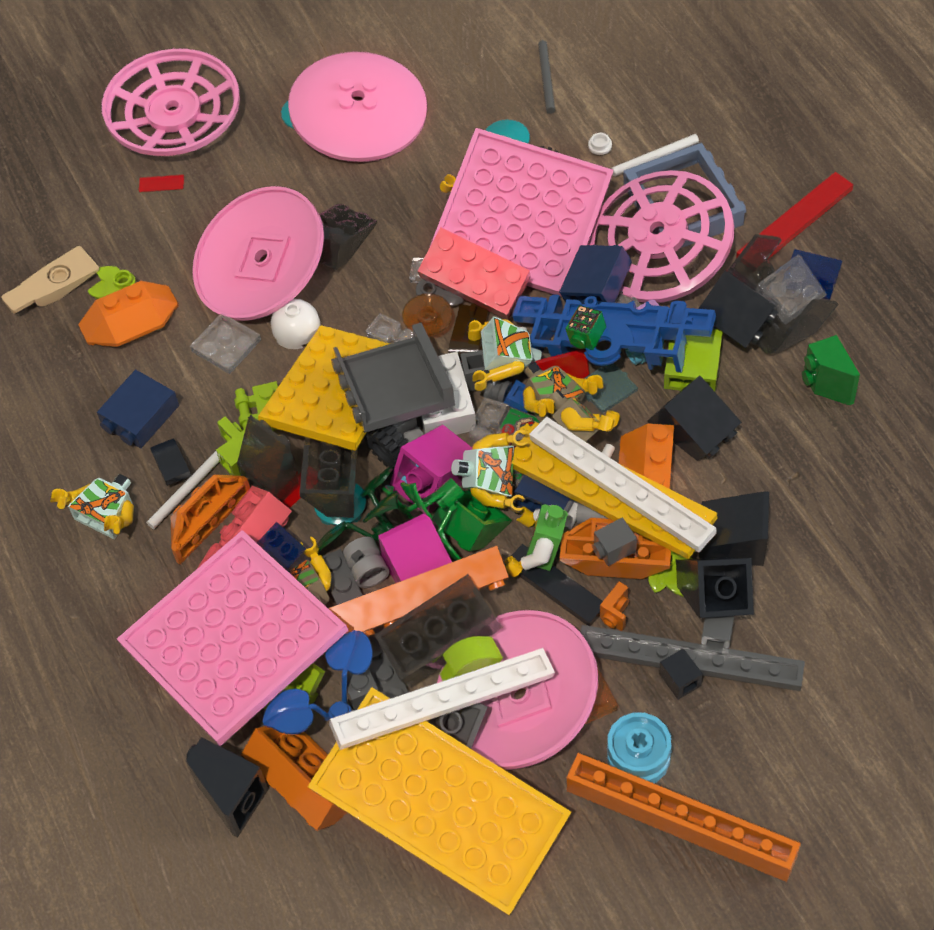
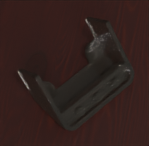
[729,234,839,354]

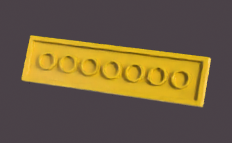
[511,422,717,559]

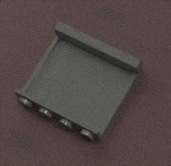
[331,322,455,432]

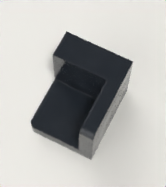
[659,649,703,700]

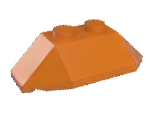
[78,281,178,347]
[171,475,250,565]
[560,518,671,579]

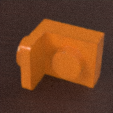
[600,581,629,631]

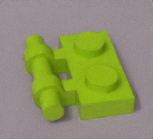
[234,381,278,433]

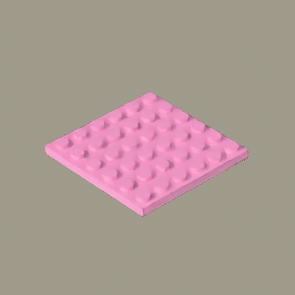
[430,128,613,297]
[117,530,349,746]

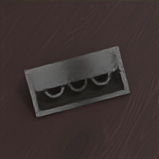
[300,437,359,518]
[375,574,504,688]

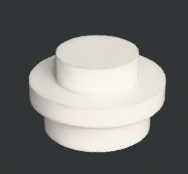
[588,133,612,155]

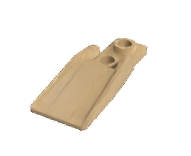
[1,246,99,313]

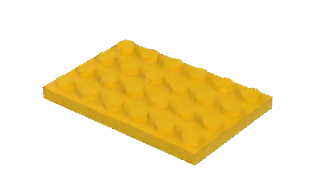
[258,325,390,451]

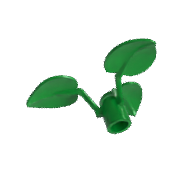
[382,478,465,561]

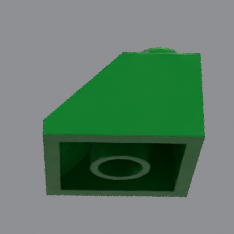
[802,335,860,405]
[431,490,512,551]

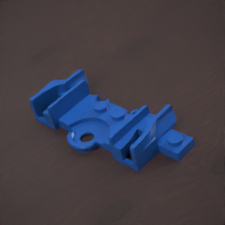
[513,294,716,372]

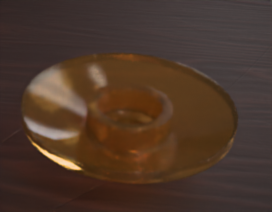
[402,294,452,336]

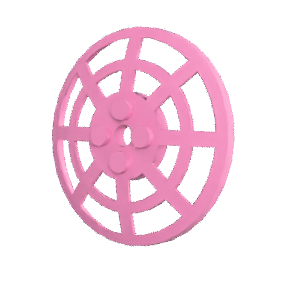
[102,49,240,156]
[588,170,735,303]

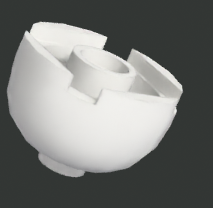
[271,299,321,349]

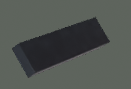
[505,544,603,626]

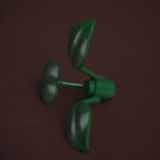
[317,466,399,553]

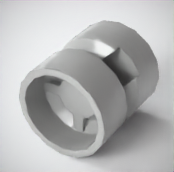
[343,537,389,588]

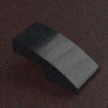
[150,438,191,486]

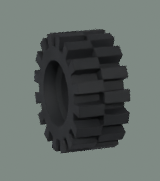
[365,425,408,468]

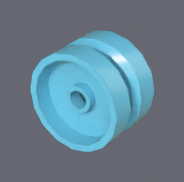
[607,713,671,783]

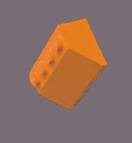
[619,424,674,489]
[241,726,347,831]

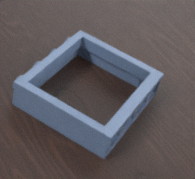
[623,143,746,248]

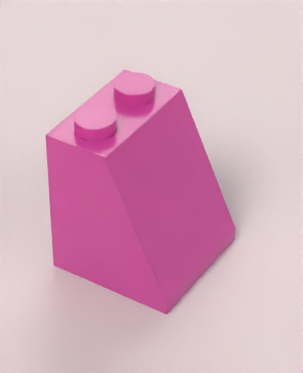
[389,425,472,514]
[378,514,452,583]

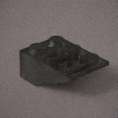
[319,204,377,270]
[237,415,300,502]

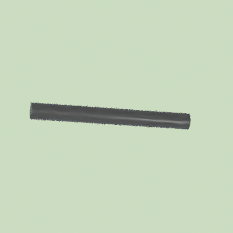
[538,40,555,114]

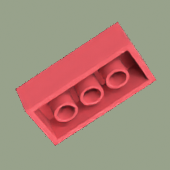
[418,227,531,320]

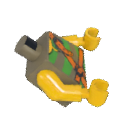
[523,362,603,423]
[548,389,620,442]
[288,537,332,604]

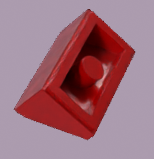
[535,349,589,379]

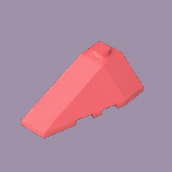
[196,486,292,570]

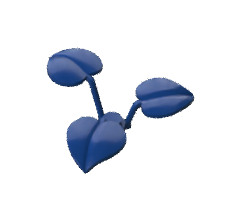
[263,630,373,735]

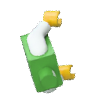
[504,504,568,577]

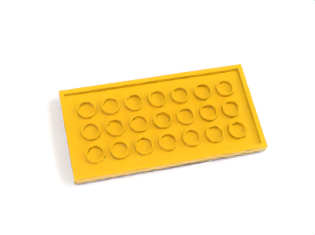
[308,687,571,916]

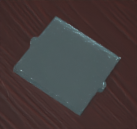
[584,363,638,414]

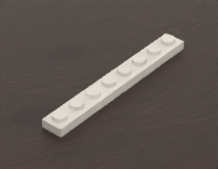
[529,417,716,552]
[329,648,555,750]

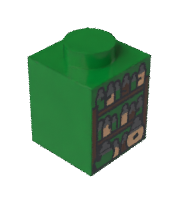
[565,305,606,350]

